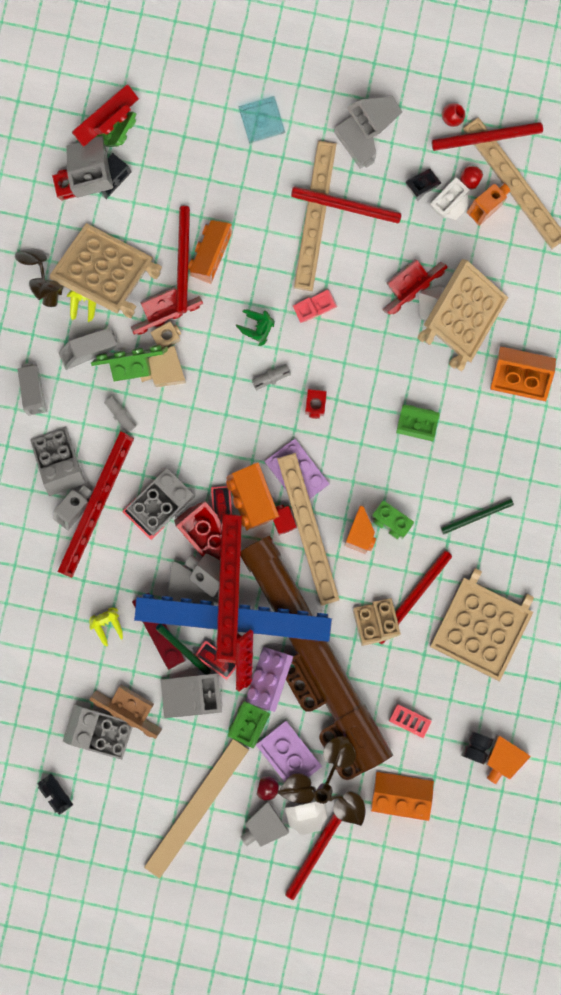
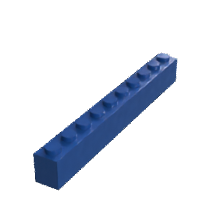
[134,594,332,642]

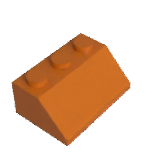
[188,220,233,284]
[490,346,556,402]
[226,462,279,531]
[344,506,377,554]
[370,772,434,821]

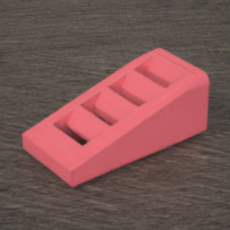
[389,704,432,738]

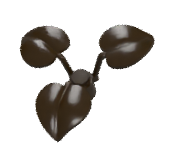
[15,249,64,307]
[278,736,366,826]

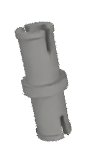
[252,364,291,391]
[104,395,136,433]

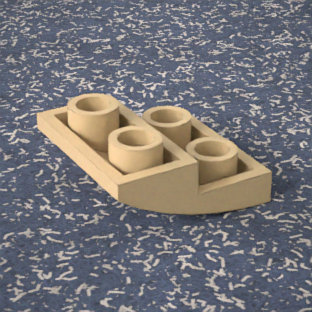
[353,598,401,646]

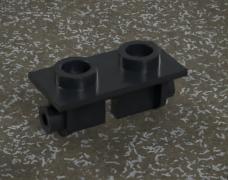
[37,773,73,815]

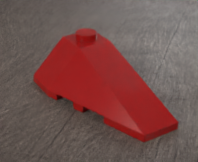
[174,501,221,560]

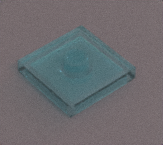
[238,96,285,143]

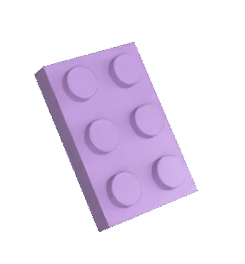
[264,439,329,500]
[245,647,293,712]
[256,721,322,782]

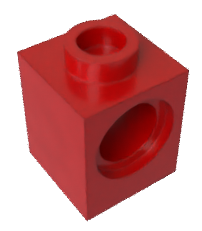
[52,169,76,201]
[305,389,327,419]
[273,505,297,536]

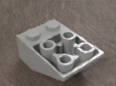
[66,136,113,198]
[30,427,86,496]
[126,468,195,536]
[161,674,222,718]
[63,704,133,760]

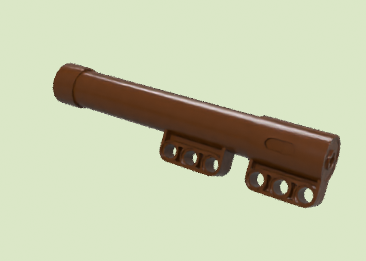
[240,536,394,780]

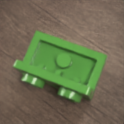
[396,405,440,442]
[371,501,414,540]
[228,701,270,749]

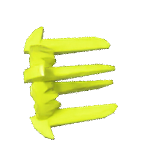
[67,290,96,322]
[89,607,123,646]

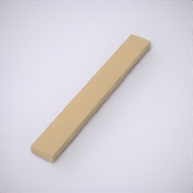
[463,117,561,250]
[294,141,337,292]
[277,453,339,606]
[144,739,249,879]

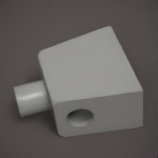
[53,486,92,531]
[185,554,220,597]
[240,801,289,847]

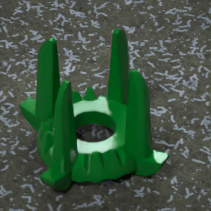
[236,309,275,346]

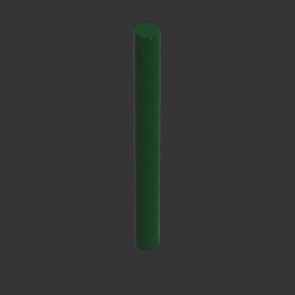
[441,498,514,535]
[156,624,211,675]

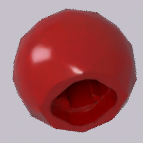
[442,103,465,127]
[460,165,483,190]

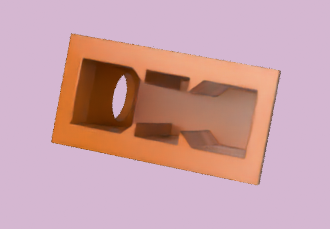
[467,183,510,226]
[485,735,531,784]

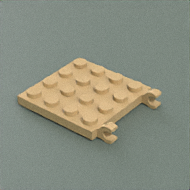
[49,223,162,318]
[417,259,508,372]
[430,568,534,682]

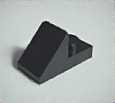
[405,169,441,201]

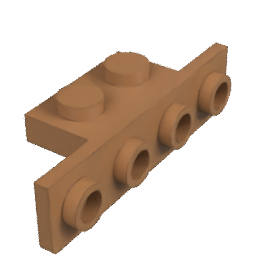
[89,685,162,739]

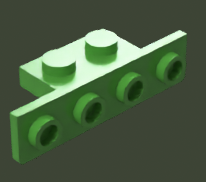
[91,345,168,382]

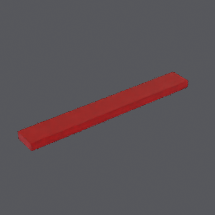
[57,431,134,578]
[216,514,242,663]

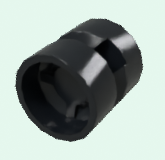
[460,730,494,765]

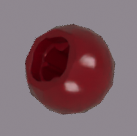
[256,776,279,801]

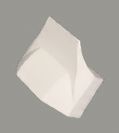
[430,177,470,220]
[285,801,327,835]

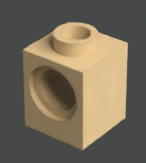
[150,322,181,348]

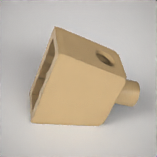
[140,346,186,387]

